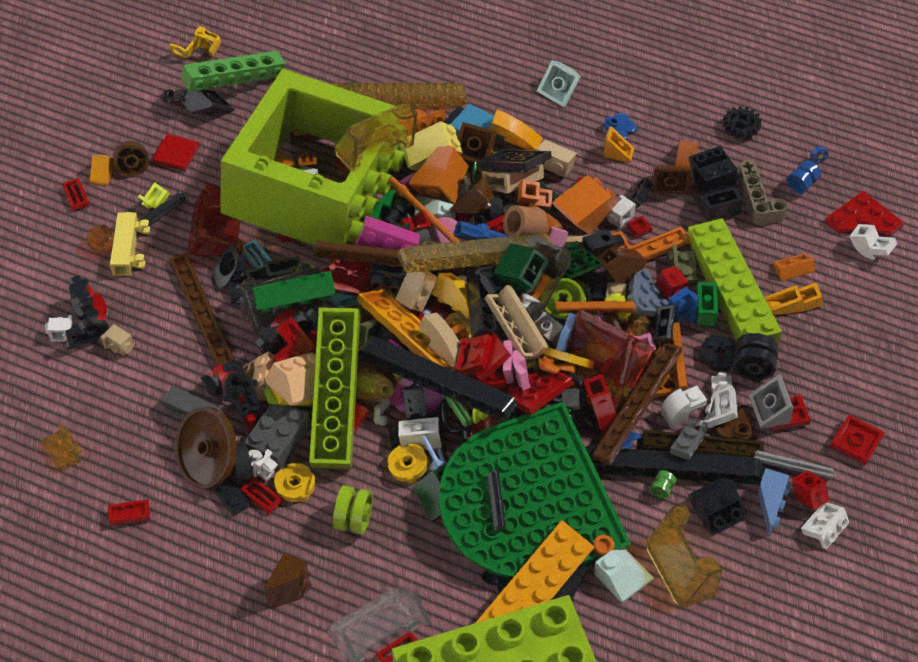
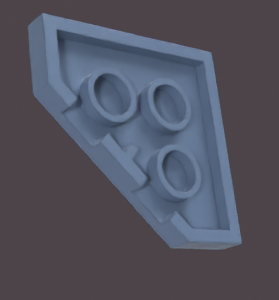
[627,269,668,317]

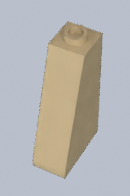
[482,164,544,193]

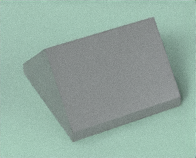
[749,375,793,428]

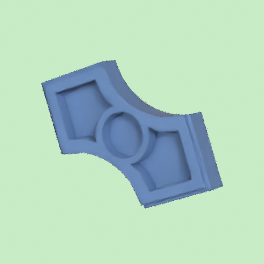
[556,313,578,352]

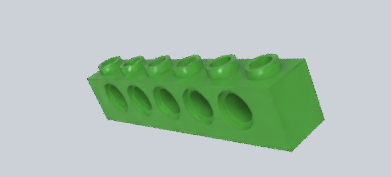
[181,51,286,92]

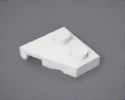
[699,386,738,429]

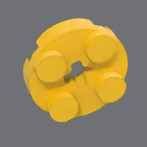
[388,444,429,484]
[274,463,315,502]

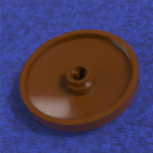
[175,407,237,489]

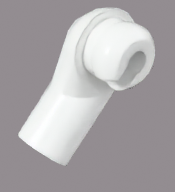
[373,398,390,426]

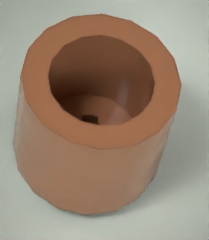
[503,205,548,242]

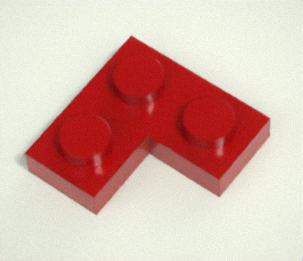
[273,317,316,362]

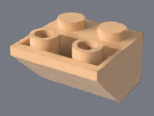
[243,351,274,401]

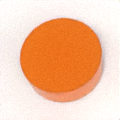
[593,535,615,557]

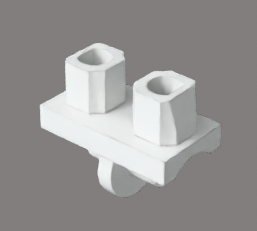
[249,449,278,482]

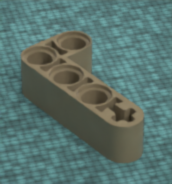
[738,160,788,225]

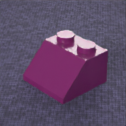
[386,377,445,418]

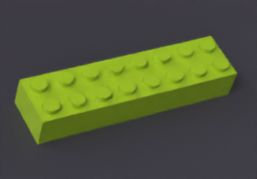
[687,218,782,345]
[309,308,360,469]

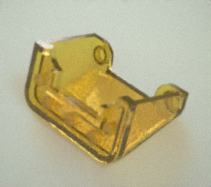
[335,104,417,172]
[646,503,722,607]

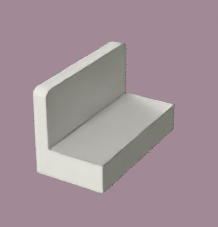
[399,417,442,450]

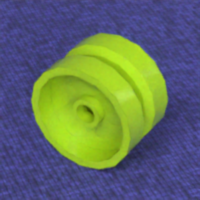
[543,278,587,325]
[333,485,373,535]

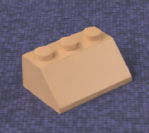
[265,352,316,406]

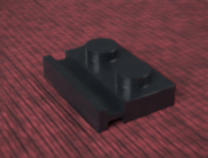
[475,265,508,294]

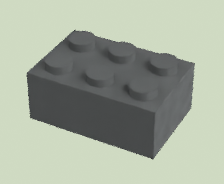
[244,404,311,470]

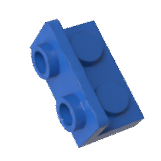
[668,287,699,323]

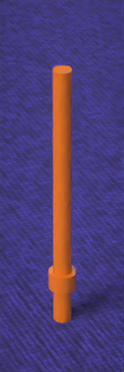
[388,177,463,250]

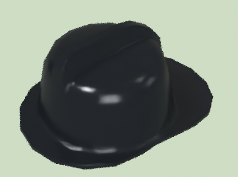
[212,246,246,289]

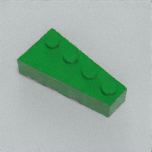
[252,271,336,313]

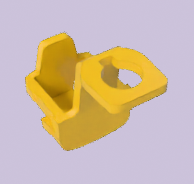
[169,26,221,58]

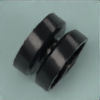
[733,333,779,380]

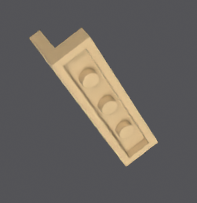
[484,285,548,360]

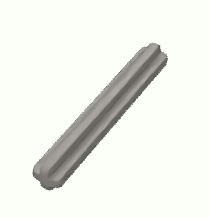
[754,451,834,479]

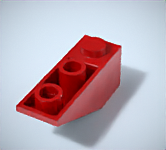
[583,374,617,437]

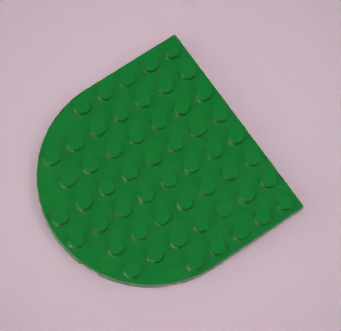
[439,402,631,579]

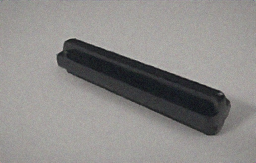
[139,191,186,226]
[487,471,506,531]

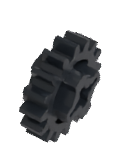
[723,106,762,140]

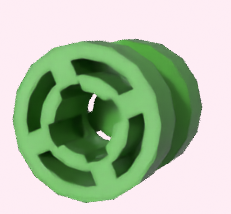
[650,470,677,499]

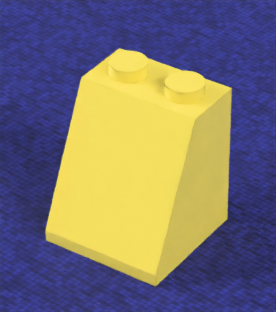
[402,122,463,171]

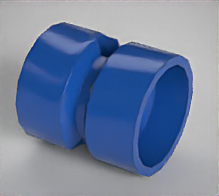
[787,160,821,194]

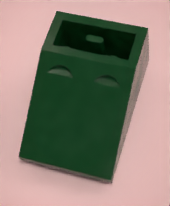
[544,241,603,280]

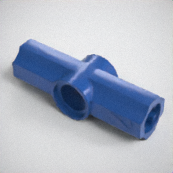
[454,221,511,251]

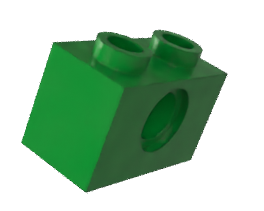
[696,282,718,327]

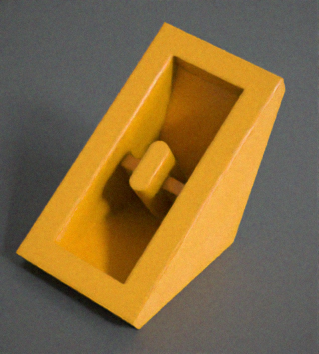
[604,127,634,162]
[90,154,115,186]

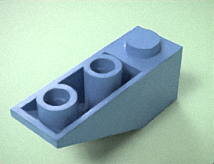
[758,468,791,536]

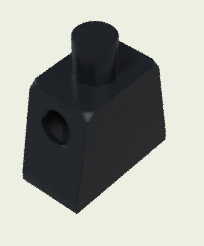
[582,230,624,273]

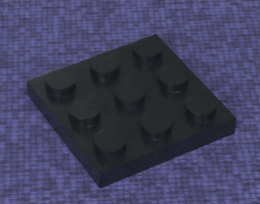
[477,149,552,173]

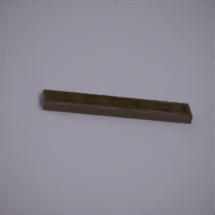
[642,429,764,458]

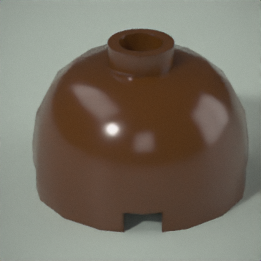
[113,141,149,177]

